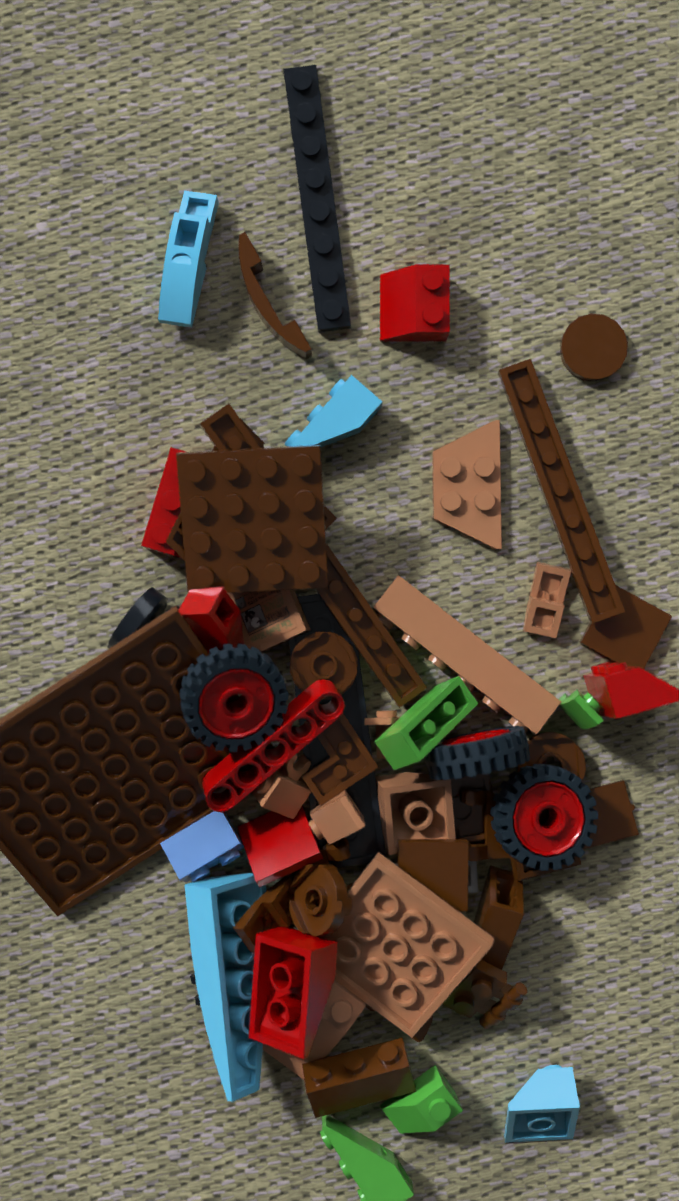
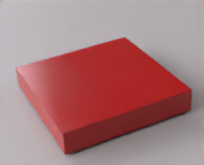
[238,805,323,887]

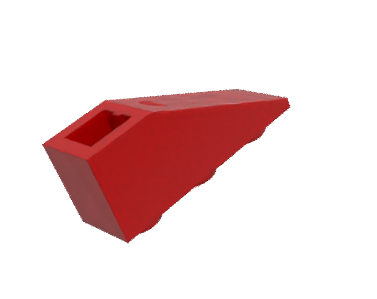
[179,587,244,655]

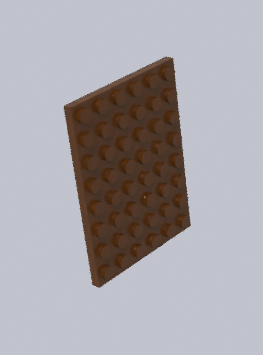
[0,606,283,916]

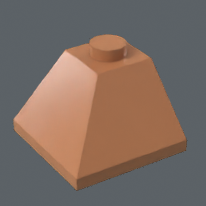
[375,772,456,855]

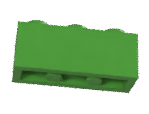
[374,676,478,770]

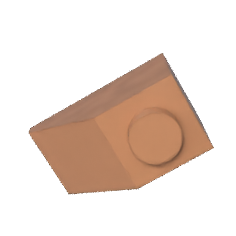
[308,789,365,844]

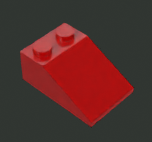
[249,926,338,1059]

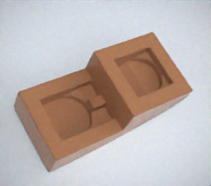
[523,562,571,638]

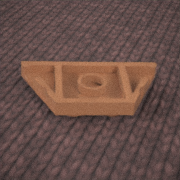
[432,420,502,550]

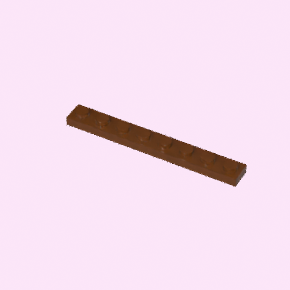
[498,359,625,624]

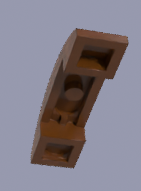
[238,232,312,360]

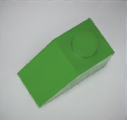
[380,1065,463,1134]

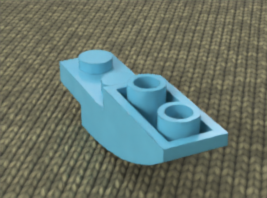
[158,191,219,328]

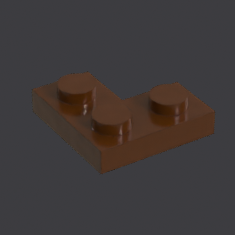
[302,713,378,805]

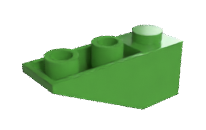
[320,1115,414,1201]

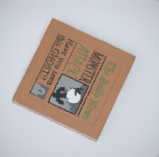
[228,589,311,653]

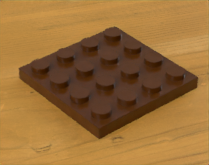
[176,445,329,593]

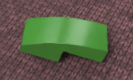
[559,689,603,729]

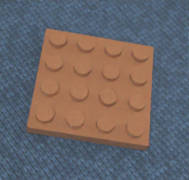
[319,852,494,1038]

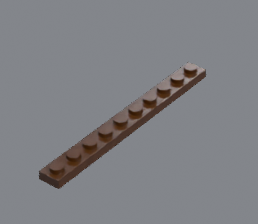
[199,403,427,708]

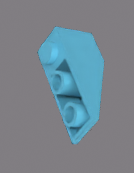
[284,375,382,448]

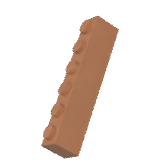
[372,575,561,734]

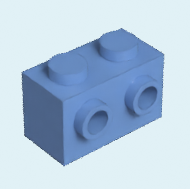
[160,811,244,883]

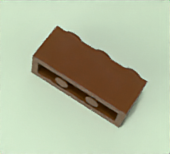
[302,1038,416,1118]

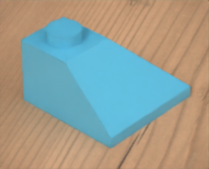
[504,1065,580,1143]

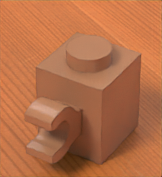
[251,754,311,819]

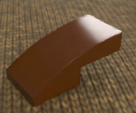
[234,877,295,952]

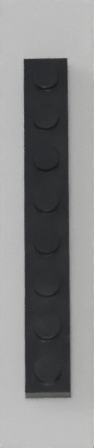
[283,65,351,333]

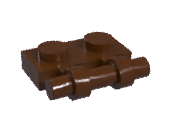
[442,959,528,1029]

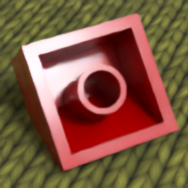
[380,264,450,342]

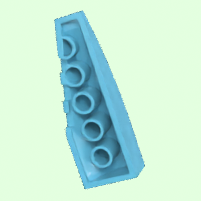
[185,873,266,1102]

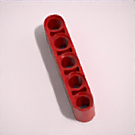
[202,679,345,812]

